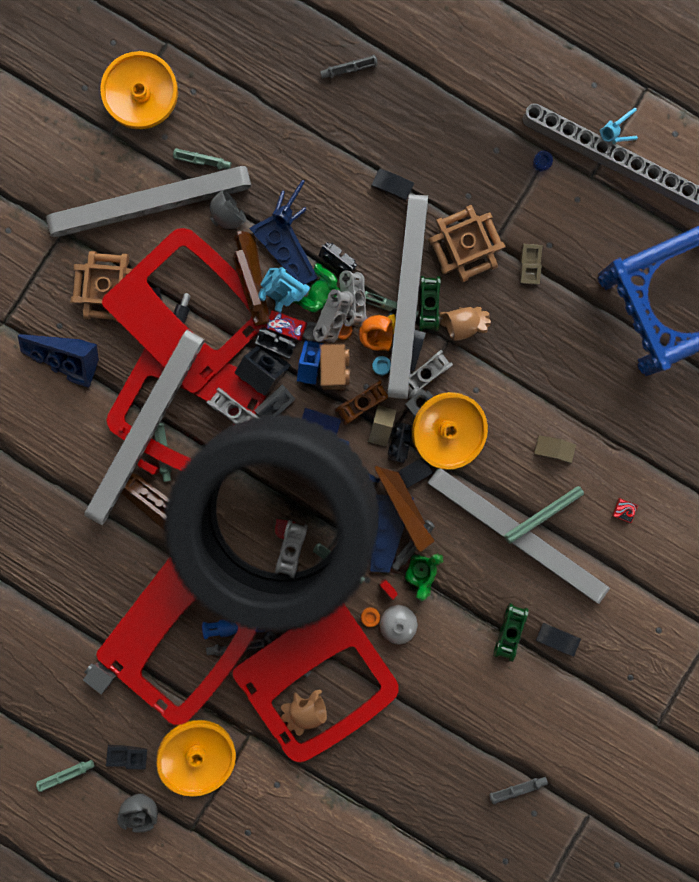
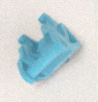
[258,267,310,313]

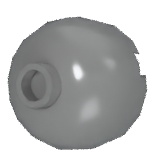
[379,605,418,644]

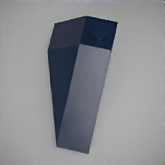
[18,334,99,387]

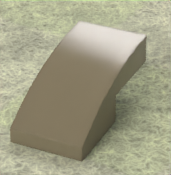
[520,244,543,284]

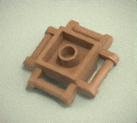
[428,205,506,282]
[70,251,132,322]

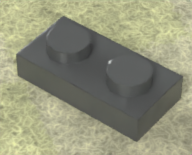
[254,384,295,417]

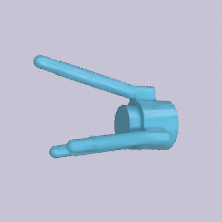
[599,108,638,144]

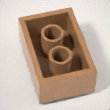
[321,344,349,390]

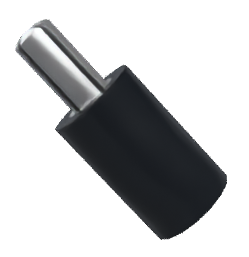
[173,293,190,324]

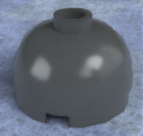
[210,190,247,230]
[117,794,158,833]

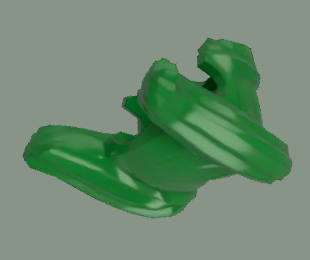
[293,263,340,312]
[405,554,443,601]

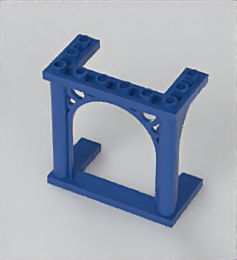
[598,226,699,376]

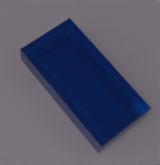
[302,408,341,435]

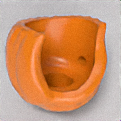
[359,315,393,351]

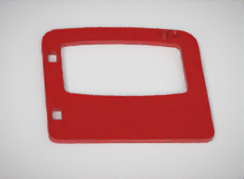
[102,228,269,393]
[107,349,267,471]
[96,558,256,725]
[233,604,398,762]

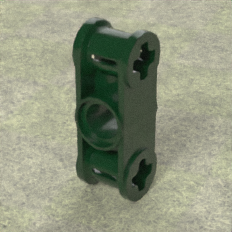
[419,276,441,331]
[493,603,529,662]

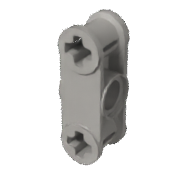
[339,270,367,327]
[313,289,354,343]
[408,350,453,399]
[206,387,259,424]
[275,520,308,578]

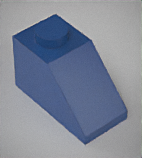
[297,340,324,384]

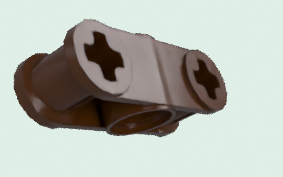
[335,380,390,426]

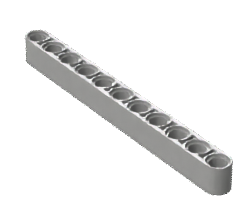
[523,104,699,212]
[46,166,251,237]
[388,194,428,399]
[84,330,205,525]
[428,468,610,604]

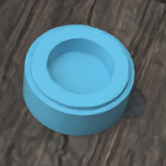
[372,356,391,376]

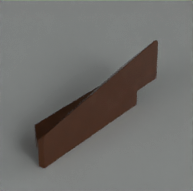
[233,231,269,326]
[374,466,435,552]

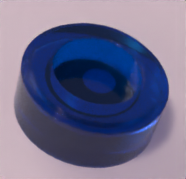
[533,151,553,171]

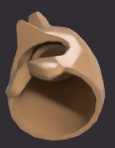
[439,307,491,341]
[281,690,327,736]

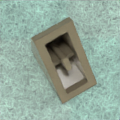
[368,405,396,447]
[534,436,576,463]

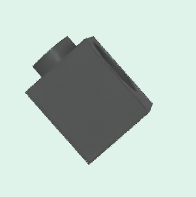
[404,389,433,418]
[83,661,117,694]

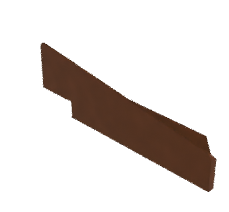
[121,474,168,532]

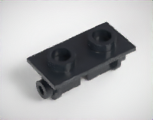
[318,242,358,274]
[255,328,297,359]
[388,423,412,463]

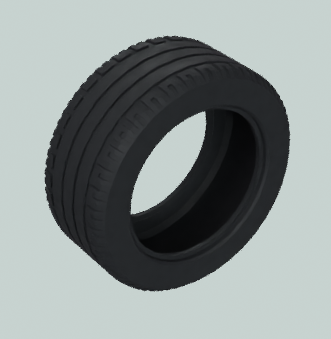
[164,415,379,632]

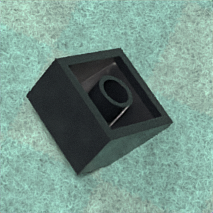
[234,345,291,396]

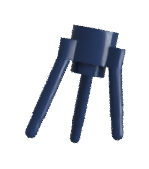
[272,180,306,226]

